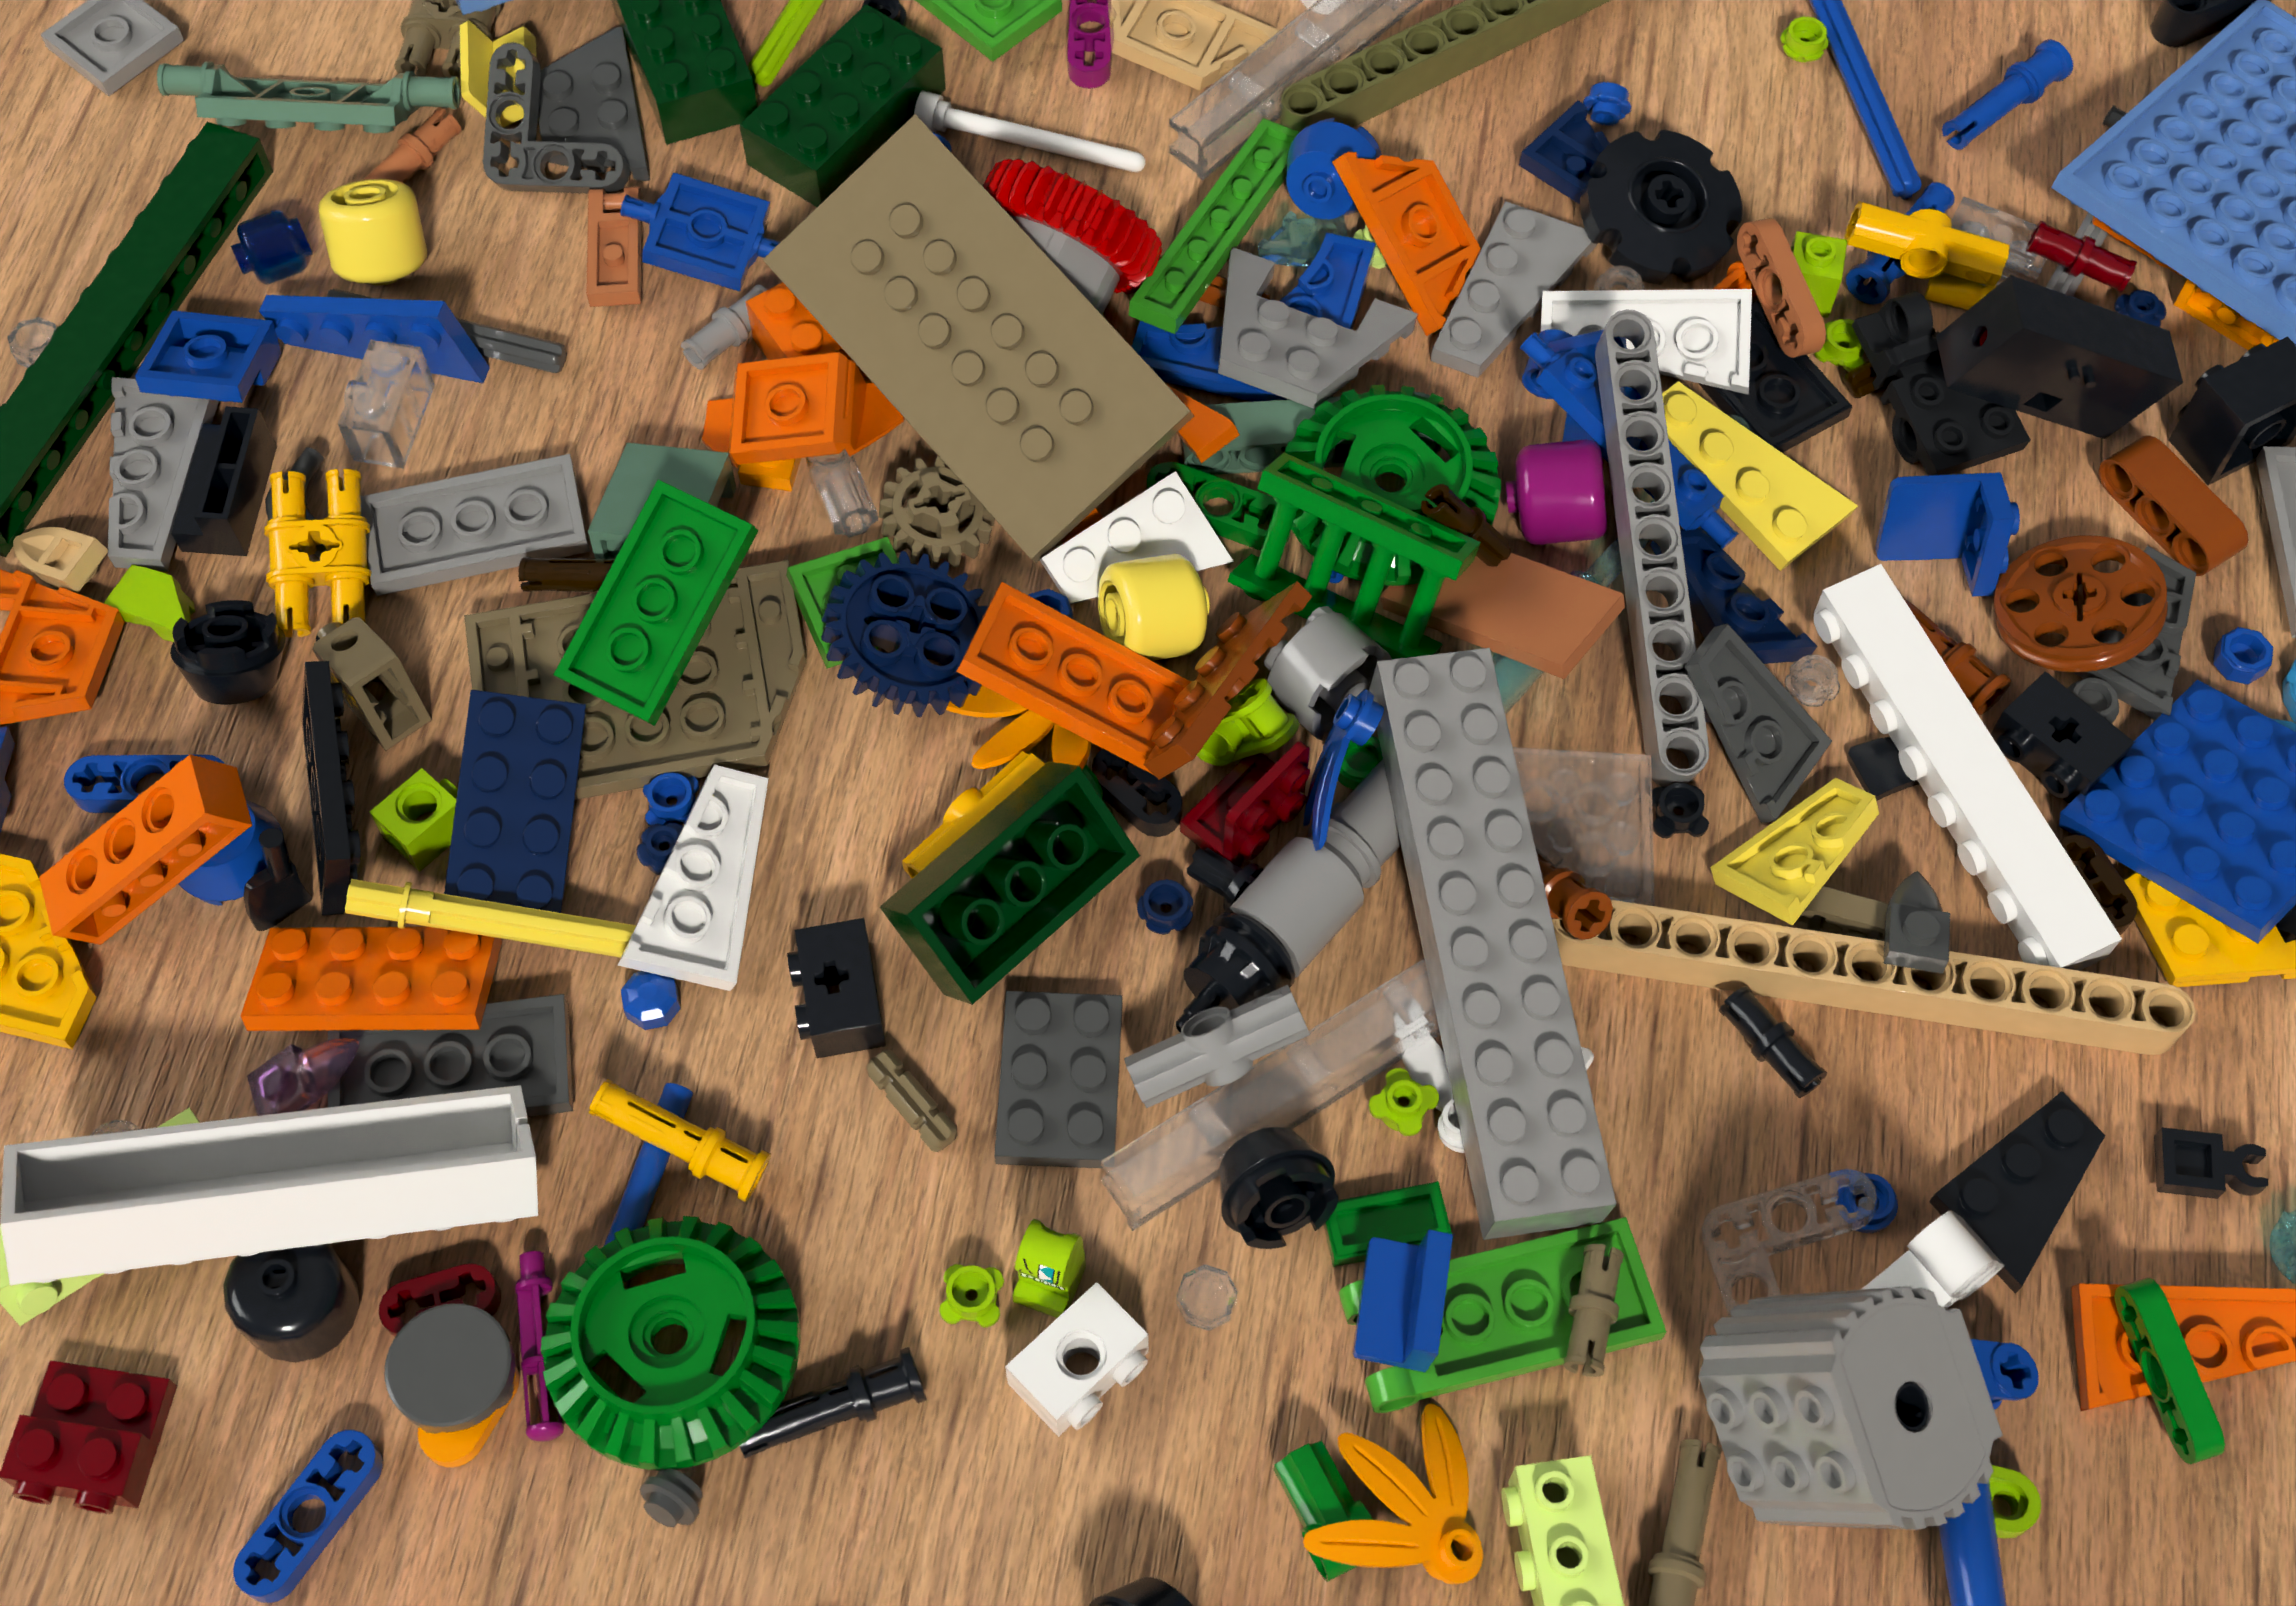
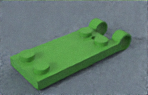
[1338,1217,1667,1413]

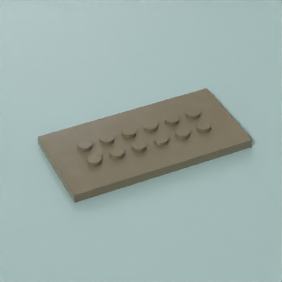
[763,114,1194,563]

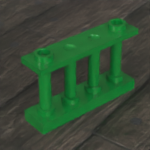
[1227,452,1481,659]

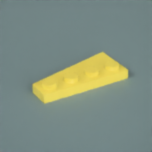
[1662,381,1858,571]

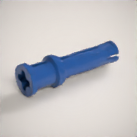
[1942,39,2073,150]
[1846,182,1955,305]

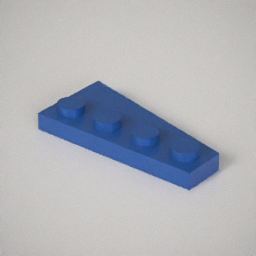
[259,295,490,383]

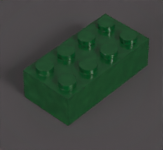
[612,0,758,145]
[739,4,946,207]
[880,762,1141,1005]

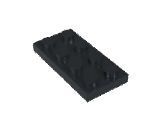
[302,661,361,916]

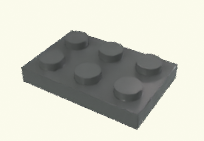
[995,991,1123,1169]

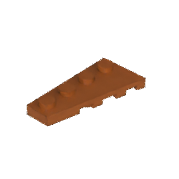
[1143,581,1312,780]

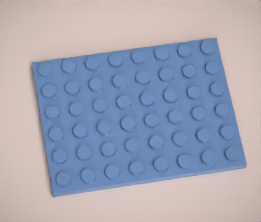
[2051,0,2296,345]

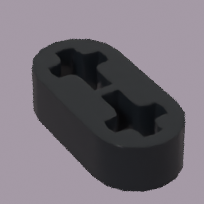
[1092,749,1182,837]

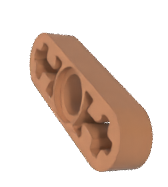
[1737,218,1826,358]

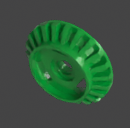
[1285,384,1501,586]
[541,1216,801,1470]

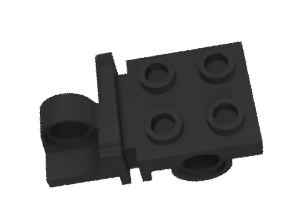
[1851,291,2031,476]

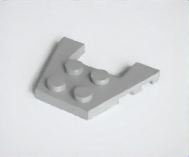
[1218,247,1418,409]

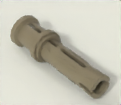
[1648,1439,1721,1606]

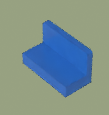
[1353,1229,1453,1373]

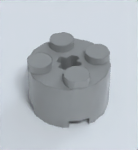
[1264,606,1392,740]

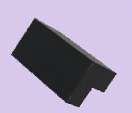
[171,406,277,556]

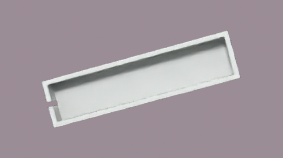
[0,1085,538,1285]

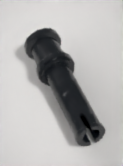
[740,1347,927,1459]

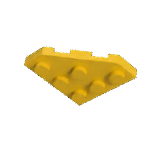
[0,853,97,1050]

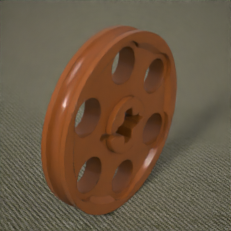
[1994,535,2168,672]

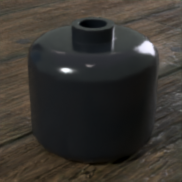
[223,1243,360,1363]

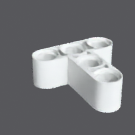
[1861,1211,2004,1309]

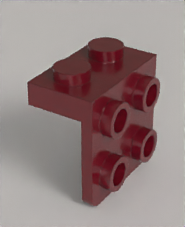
[1180,741,1310,865]

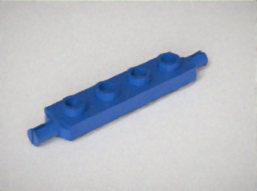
[1520,332,1739,550]

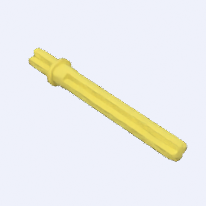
[345,879,636,958]

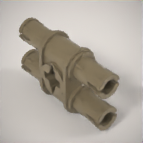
[395,0,501,82]

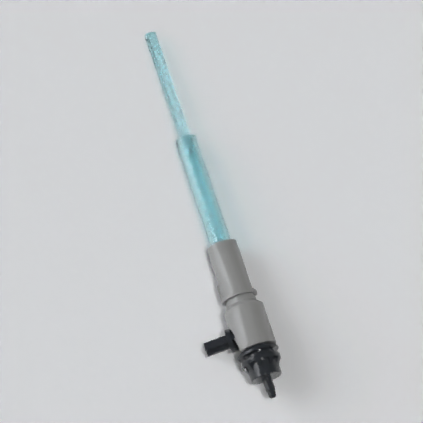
[1176,415,1750,1033]

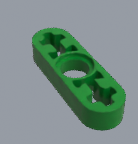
[1146,462,1291,551]
[2115,1278,2225,1464]

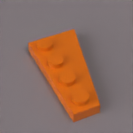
[2071,1283,2296,1411]

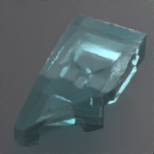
[1258,211,1348,268]

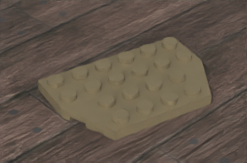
[464,560,806,800]

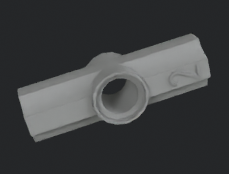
[1124,985,1311,1108]

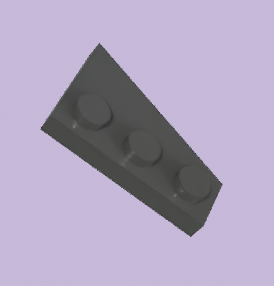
[2073,546,2196,720]

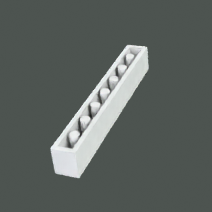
[1813,564,2122,971]

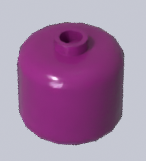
[1506,439,1607,545]

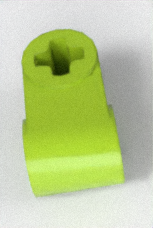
[1197,678,1300,766]

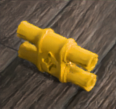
[264,469,371,637]

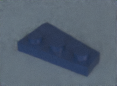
[1650,528,1818,664]

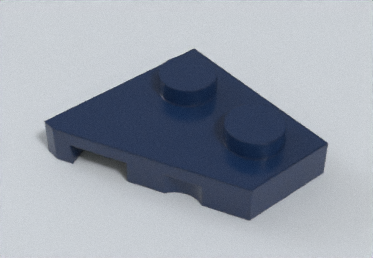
[1519,100,1610,204]

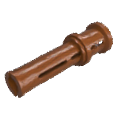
[1902,596,2012,716]
[1537,852,1613,940]

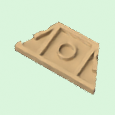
[1108,0,1279,91]

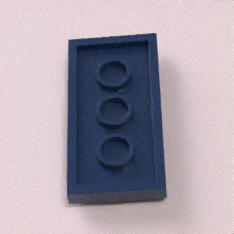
[444,690,586,913]

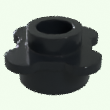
[1648,783,1709,838]

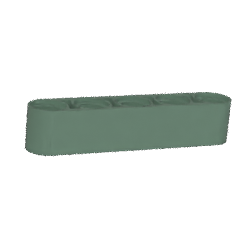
[1182,392,1441,475]

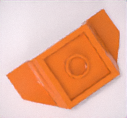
[702,352,904,469]

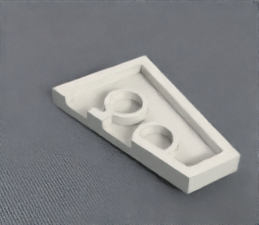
[1040,471,1234,605]

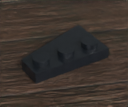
[1929,1091,2105,1294]

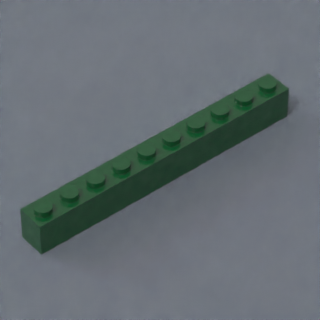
[0,122,273,557]

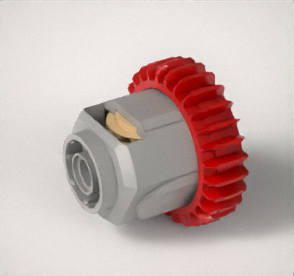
[983,159,1162,315]

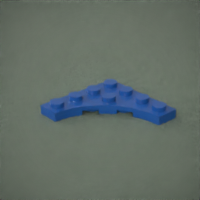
[1131,232,1376,402]

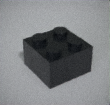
[2169,336,2296,485]

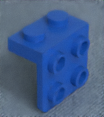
[1875,472,2020,597]

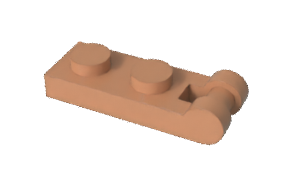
[586,186,642,307]

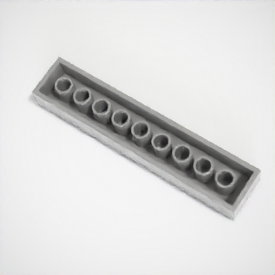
[1369,648,1617,1240]

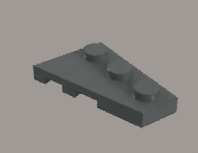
[1685,624,1832,823]

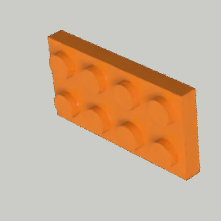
[956,582,1191,774]
[240,927,502,1031]

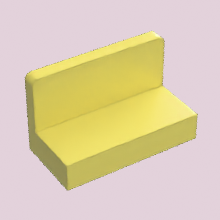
[460,20,537,128]

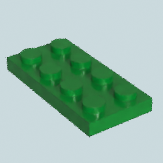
[553,479,759,726]

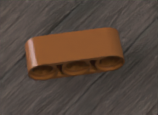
[2099,435,2249,576]

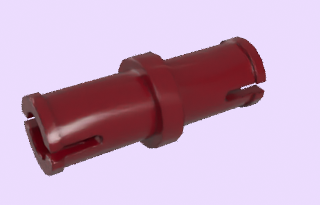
[2025,220,2137,292]

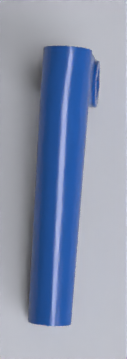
[1938,1339,2038,1606]

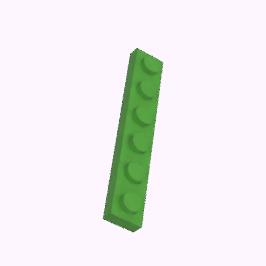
[1128,118,1299,334]

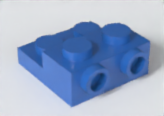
[135,310,281,403]

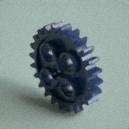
[821,551,988,717]

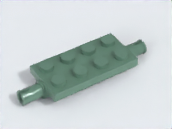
[157,61,461,133]

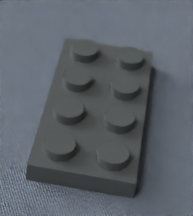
[328,994,573,1117]

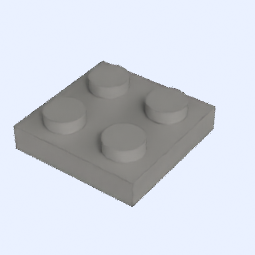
[40,0,184,96]

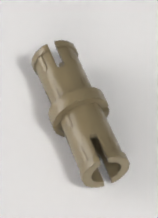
[1563,1244,1624,1377]

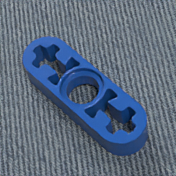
[64,755,224,813]
[233,1430,383,1603]

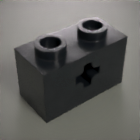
[1991,671,2135,803]
[787,918,886,1058]

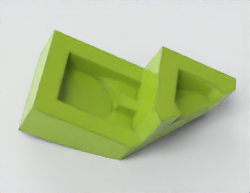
[104,564,195,642]

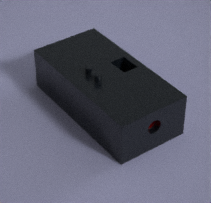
[1936,275,2183,439]

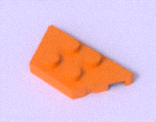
[1332,151,1481,336]

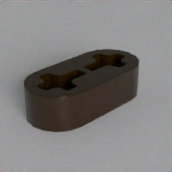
[2060,834,2137,935]

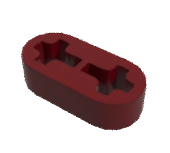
[379,1263,501,1338]

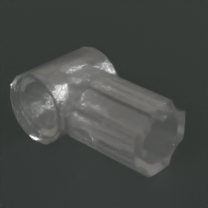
[806,449,878,538]

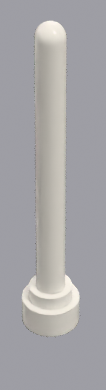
[914,91,1146,172]

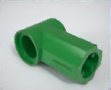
[1274,1441,1373,1582]

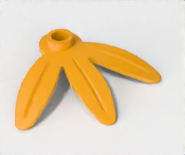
[946,685,1091,769]
[1303,1404,1483,1585]

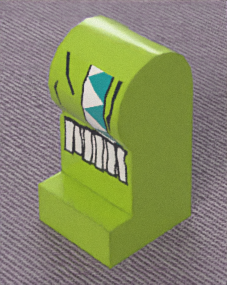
[1012,1219,1086,1318]

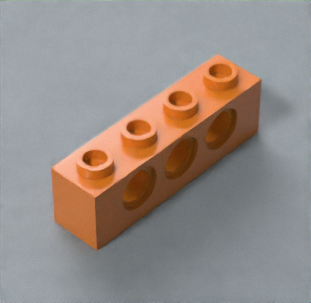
[39,754,252,945]

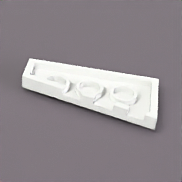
[1541,289,1752,395]
[618,764,769,991]

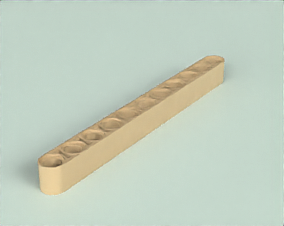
[1551,900,2196,1055]

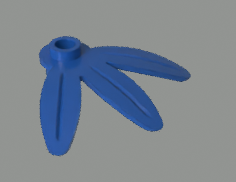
[1303,690,1384,851]

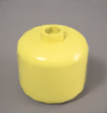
[318,179,427,285]
[1098,554,1210,661]

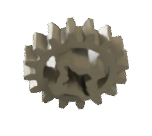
[879,456,995,570]

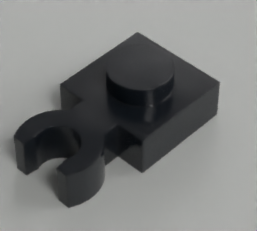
[2154,1127,2268,1199]

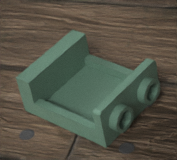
[588,443,737,559]

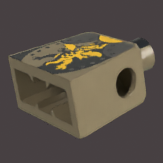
[312,617,432,751]

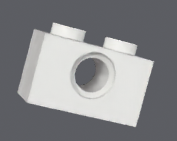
[1005,1282,1149,1437]

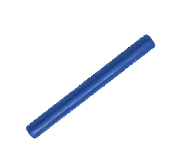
[1809,0,1922,200]

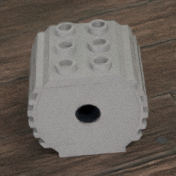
[1699,1286,2003,1530]

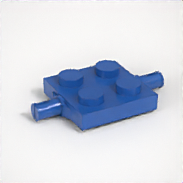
[620,172,780,291]

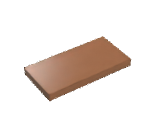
[1380,553,1625,679]

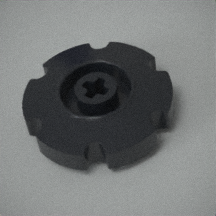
[1580,130,1742,285]

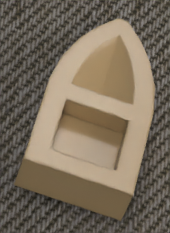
[13,527,108,593]

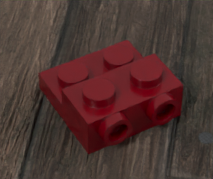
[0,1360,177,1514]

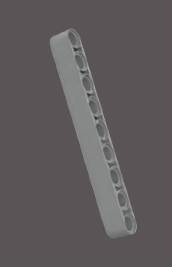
[1595,309,1709,788]

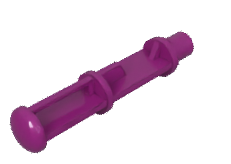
[515,1251,564,1442]

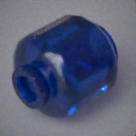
[231,210,313,285]

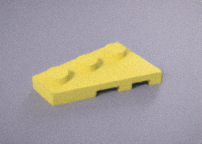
[1710,778,1879,926]

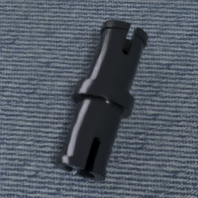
[1719,986,1827,1098]

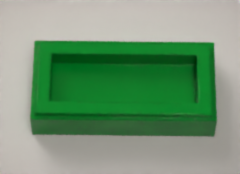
[1324,1181,1453,1267]

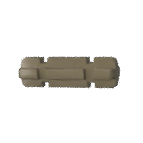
[866,1050,958,1152]

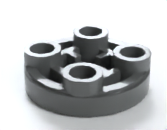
[384,1303,515,1434]

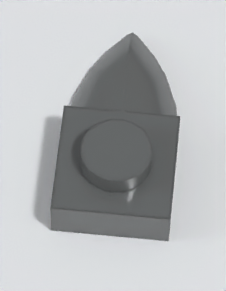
[1883,871,1950,974]

